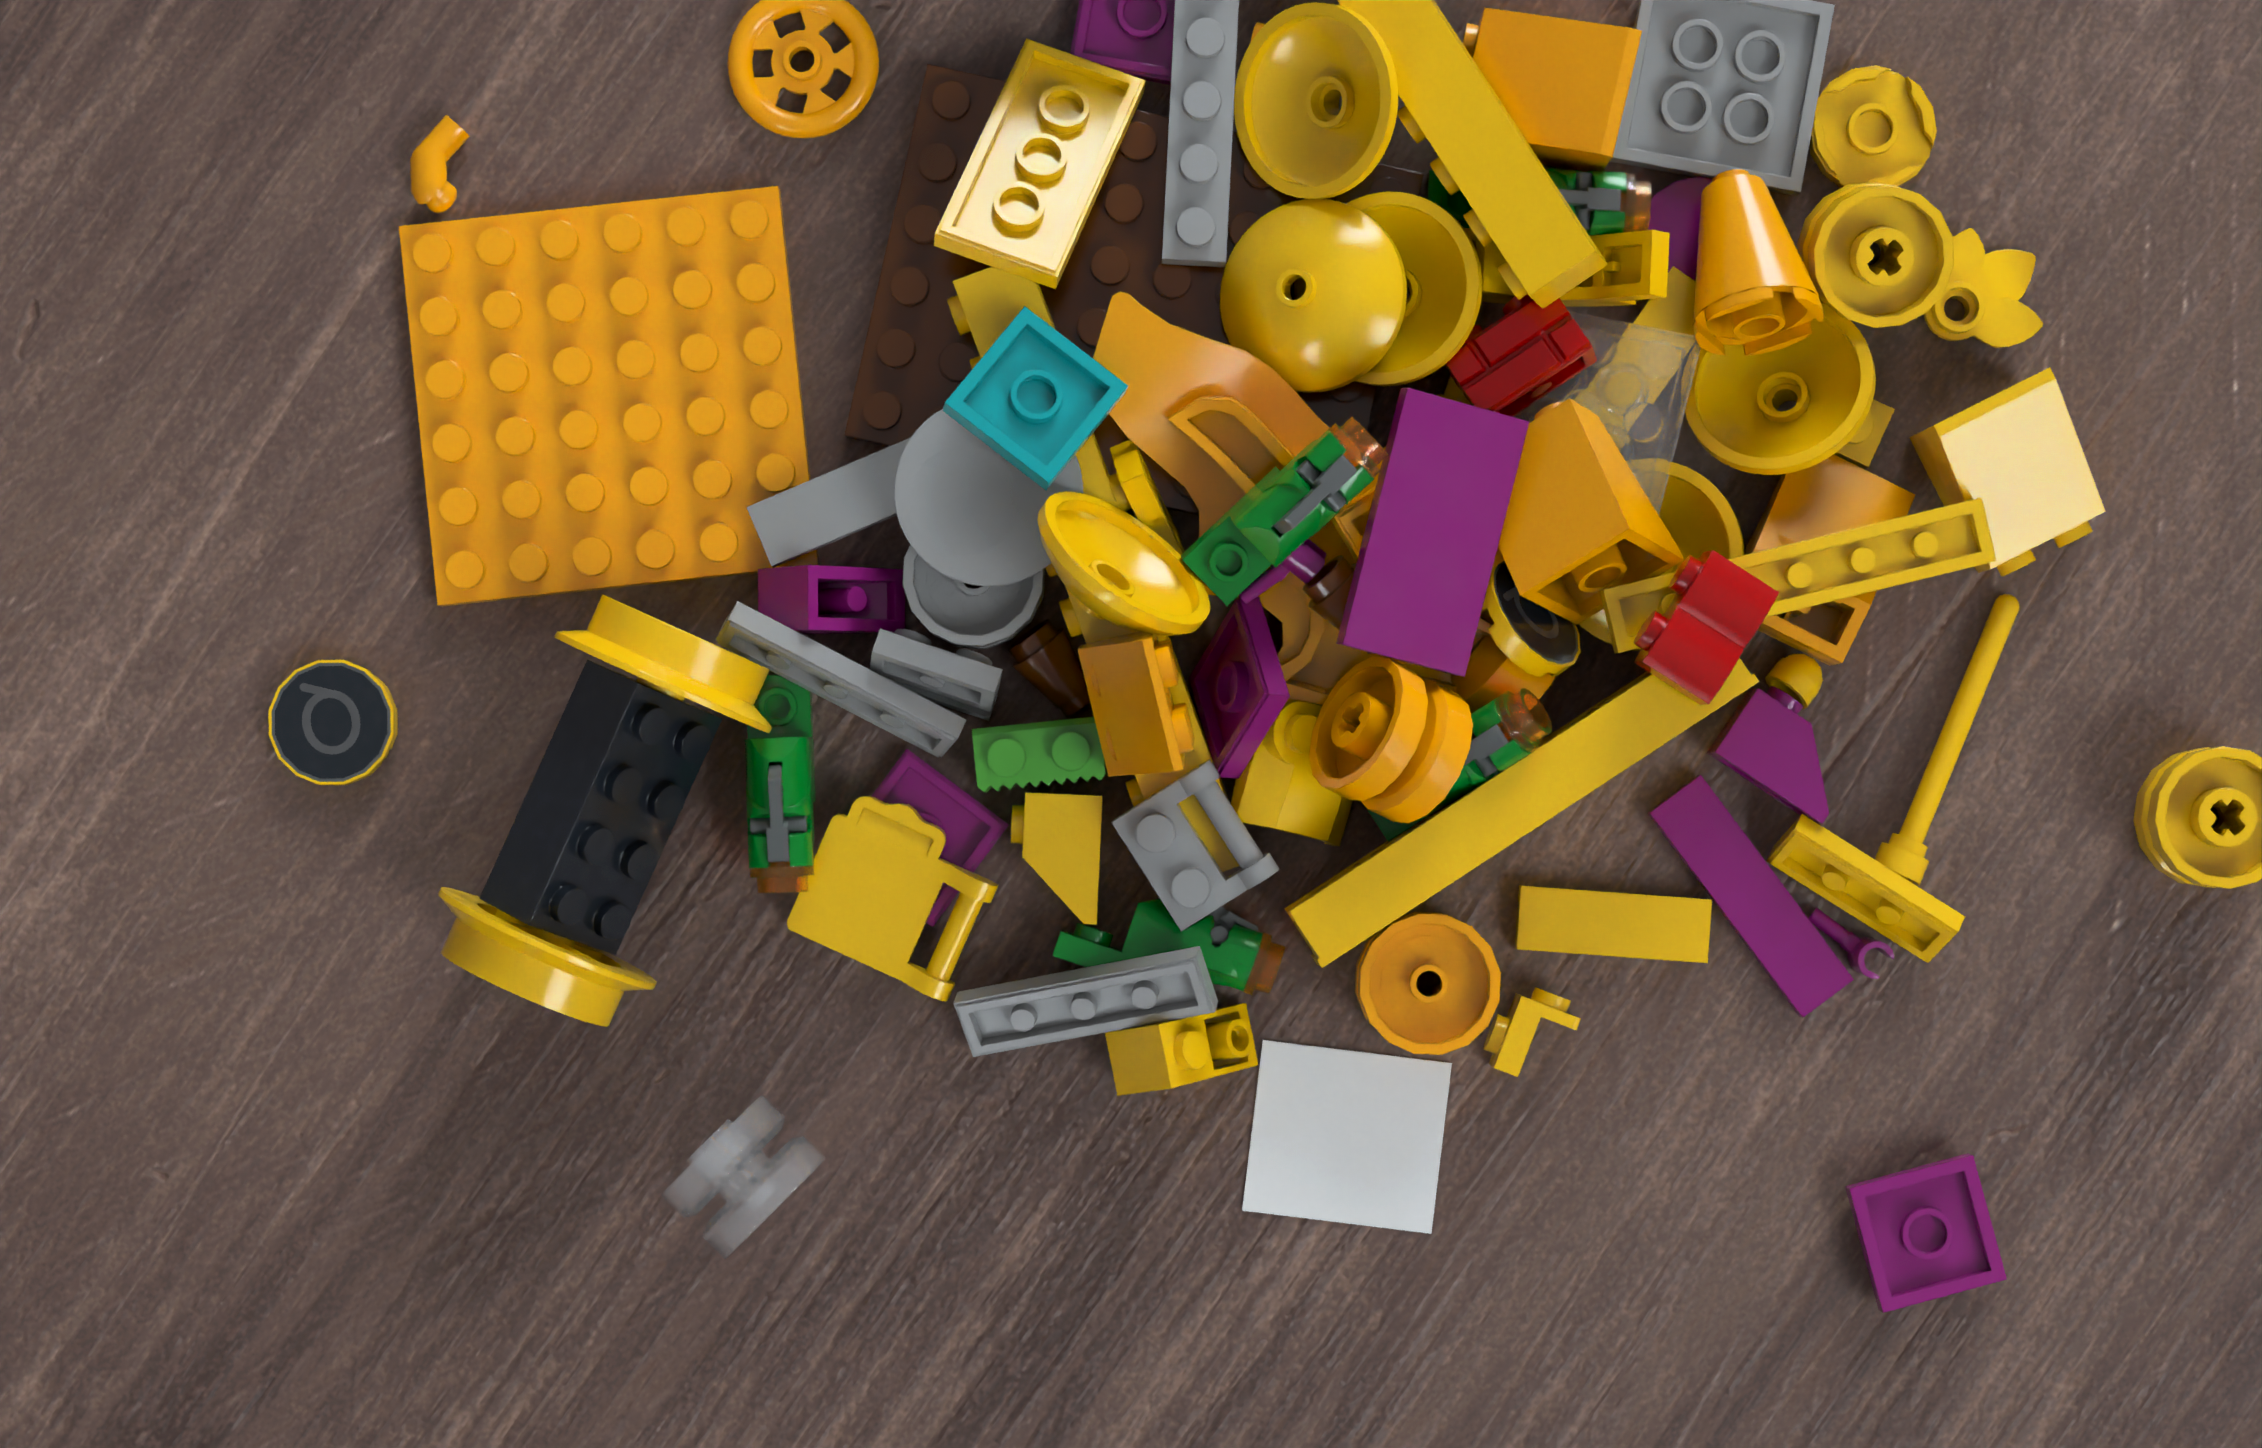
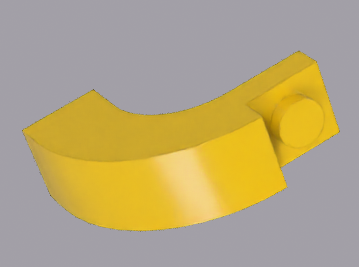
[1464,228,1670,307]

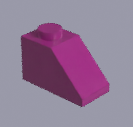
[758,565,905,634]
[1707,685,1829,824]

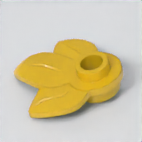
[1924,228,2043,348]

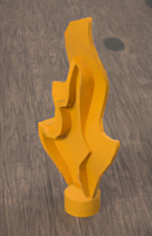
[1093,291,1556,730]

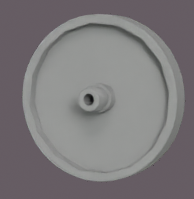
[894,409,1083,586]

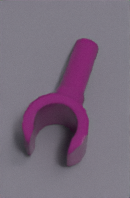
[1239,539,1327,604]
[1808,907,1894,979]

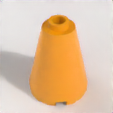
[1693,169,1824,356]

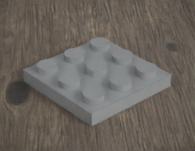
[1610,0,1835,196]

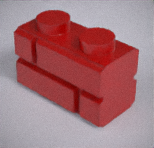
[1445,294,1597,417]

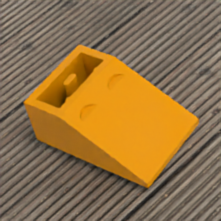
[1744,454,1915,666]
[1077,631,1195,777]

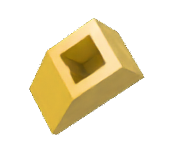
[1105,1003,1259,1096]

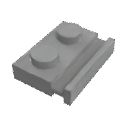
[870,629,1003,721]

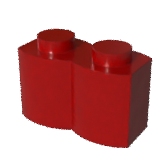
[1634,550,1779,705]

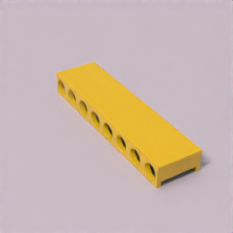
[1284,658,1759,968]

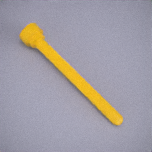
[1875,594,2019,886]

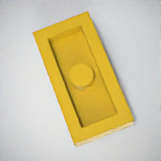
[1108,440,1185,555]

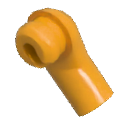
[410,115,470,213]

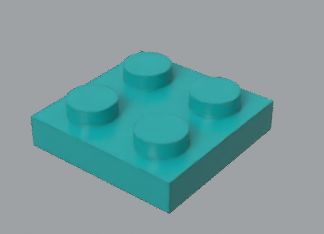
[942,306,1128,490]

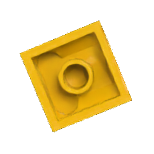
[1231,699,1353,846]

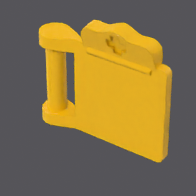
[787,796,999,1001]

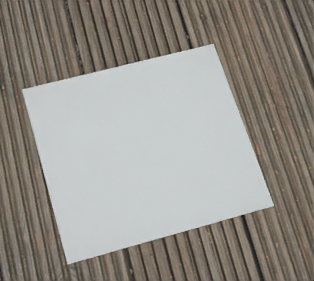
[1242,1040,1452,1234]

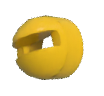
[1765,654,1823,709]

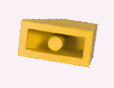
[1011,792,1103,925]

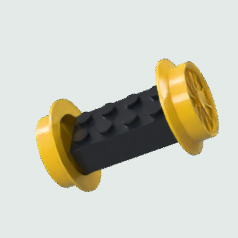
[438,594,772,1027]

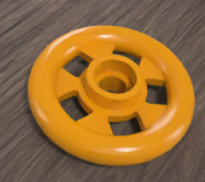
[727,0,879,139]

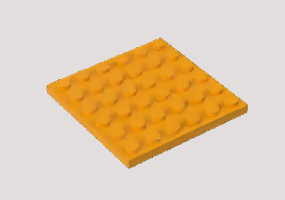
[399,186,820,606]

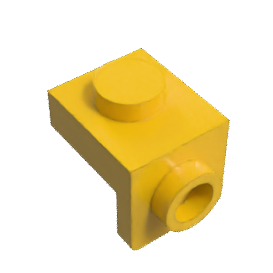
[1484,987,1581,1077]

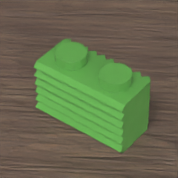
[972,717,1106,793]

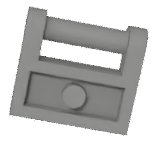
[1111,760,1280,931]

